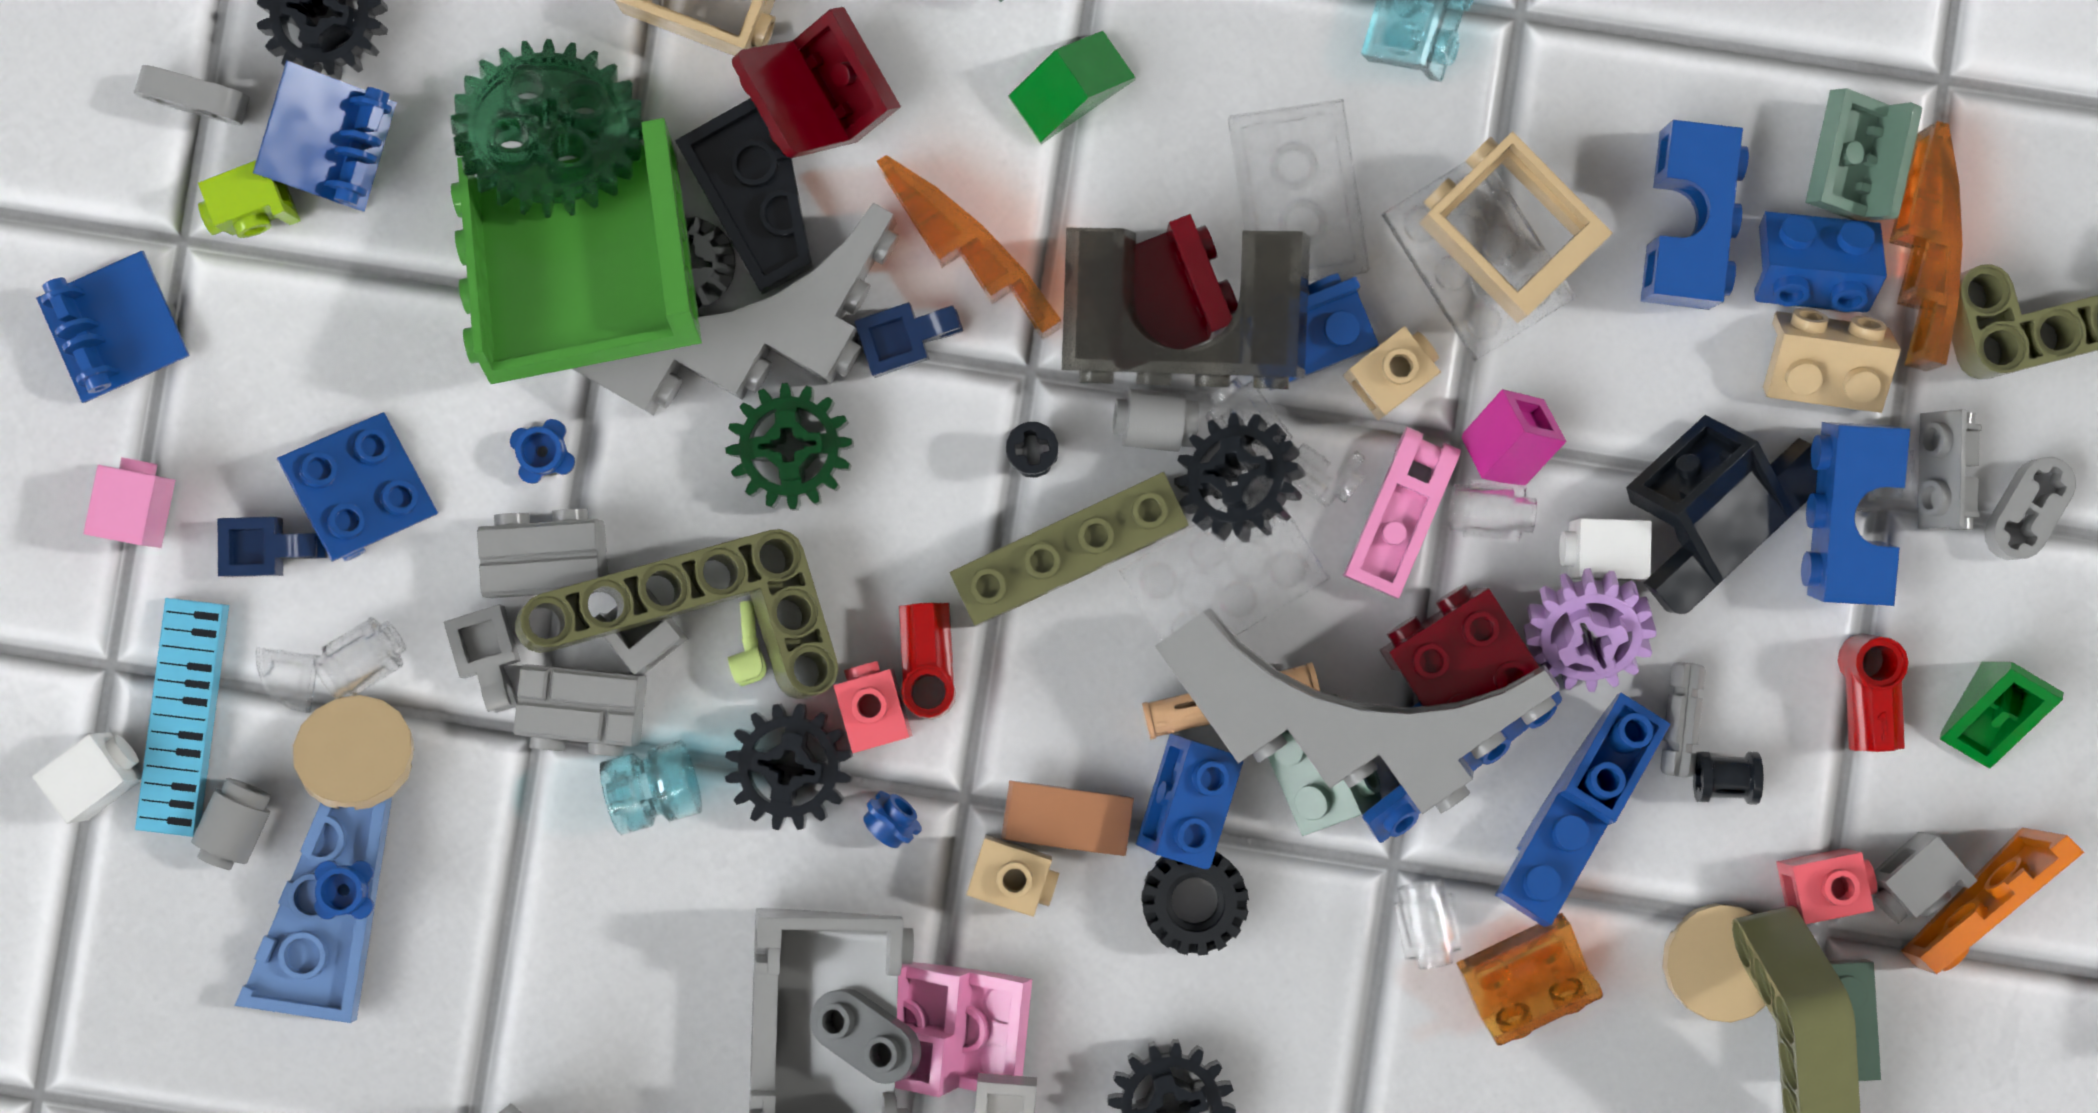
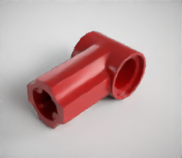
[899,603,956,720]
[1837,633,1909,752]

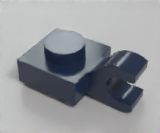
[854,302,964,378]
[217,517,328,577]

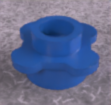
[510,419,575,484]
[863,791,922,848]
[314,860,374,920]

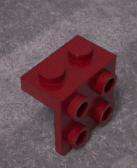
[732,7,901,158]
[1084,214,1239,371]
[1379,584,1539,706]

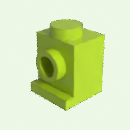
[198,160,301,238]

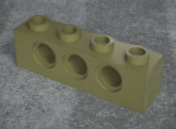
[949,472,1189,627]

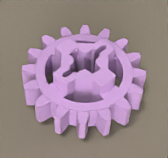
[1524,568,1656,692]

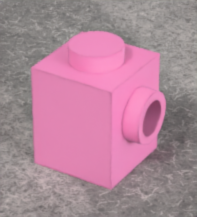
[83,457,176,548]

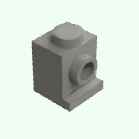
[1874,832,1978,924]

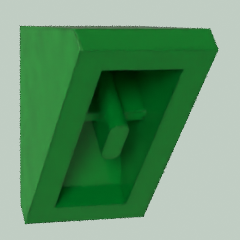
[1008,31,1136,144]
[1940,662,2064,769]

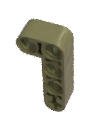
[1941,264,2098,379]

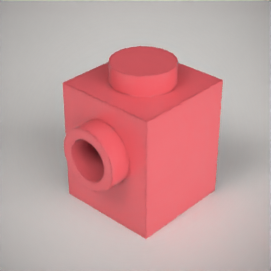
[833,661,913,754]
[1776,848,1877,924]

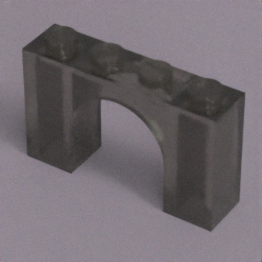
[1061,227,1310,389]

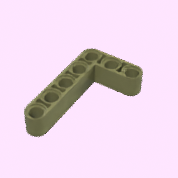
[515,529,838,699]
[1732,905,1860,1113]

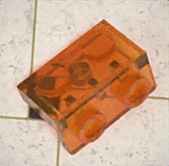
[1456,913,1603,1046]

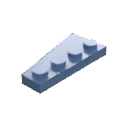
[234,797,392,1023]

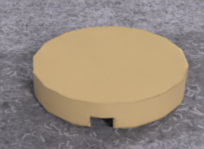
[293,695,414,810]
[1662,903,1766,1023]

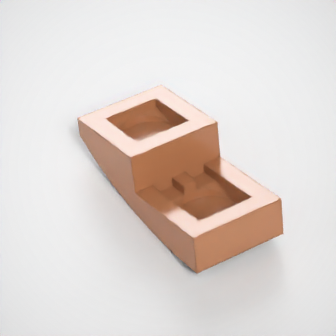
[1001,780,1134,856]

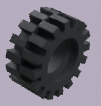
[1141,852,1249,956]

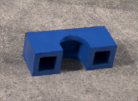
[1640,120,1749,310]
[1801,422,1910,606]

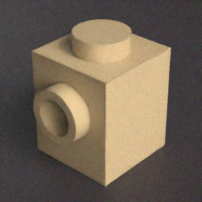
[1343,326,1441,421]
[966,835,1060,917]

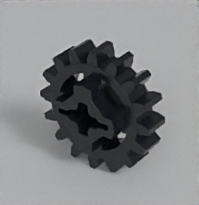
[257,0,388,80]
[1174,412,1305,543]
[725,703,853,830]
[1107,1039,1236,1113]

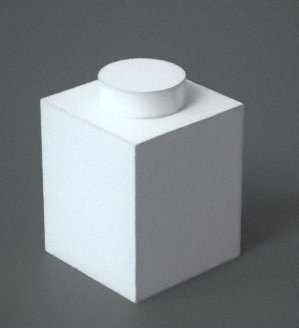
[1559,518,1652,581]
[32,732,142,824]

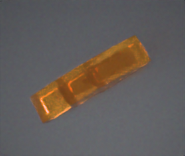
[1889,121,1963,372]
[877,155,1062,340]

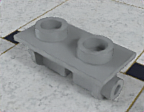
[1918,409,1982,530]

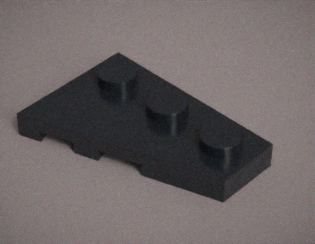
[675,98,813,295]

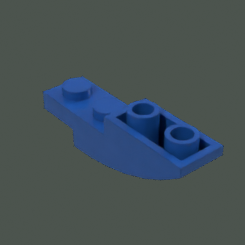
[1495,692,1671,927]

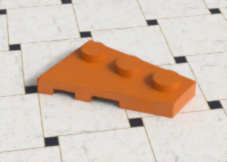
[1901,827,2084,974]

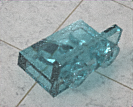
[1361,0,1474,82]

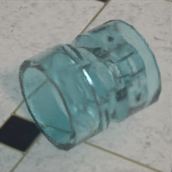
[600,739,702,835]

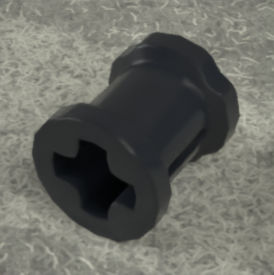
[1006,422,1058,478]
[1693,752,1764,805]

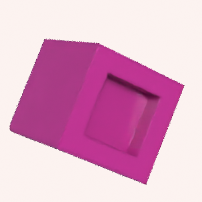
[1462,389,1567,487]

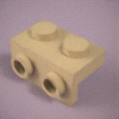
[1763,308,1901,413]

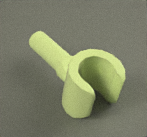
[728,601,767,686]

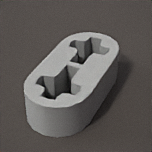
[134,65,250,126]
[1984,457,2076,560]

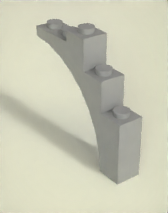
[573,203,900,416]
[1155,607,1559,814]

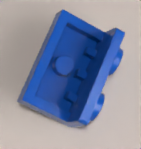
[1754,211,1887,313]

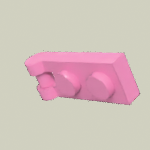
[1343,427,1461,599]

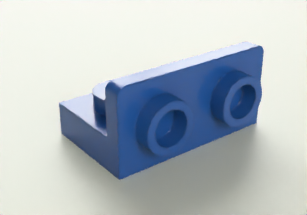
[1244,273,1379,391]
[1136,733,1243,869]

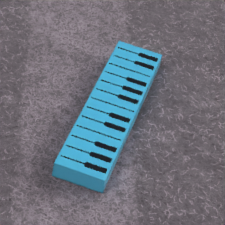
[135,598,229,837]

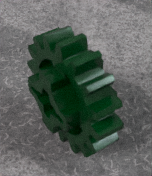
[725,383,854,511]

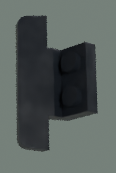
[1626,415,1818,614]

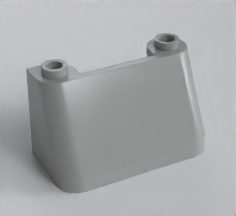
[749,908,914,1113]

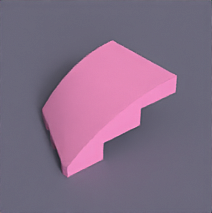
[895,962,1032,1097]

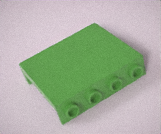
[451,118,702,385]

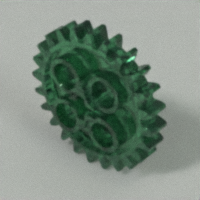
[451,39,644,218]

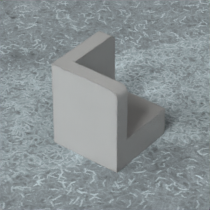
[594,587,689,675]

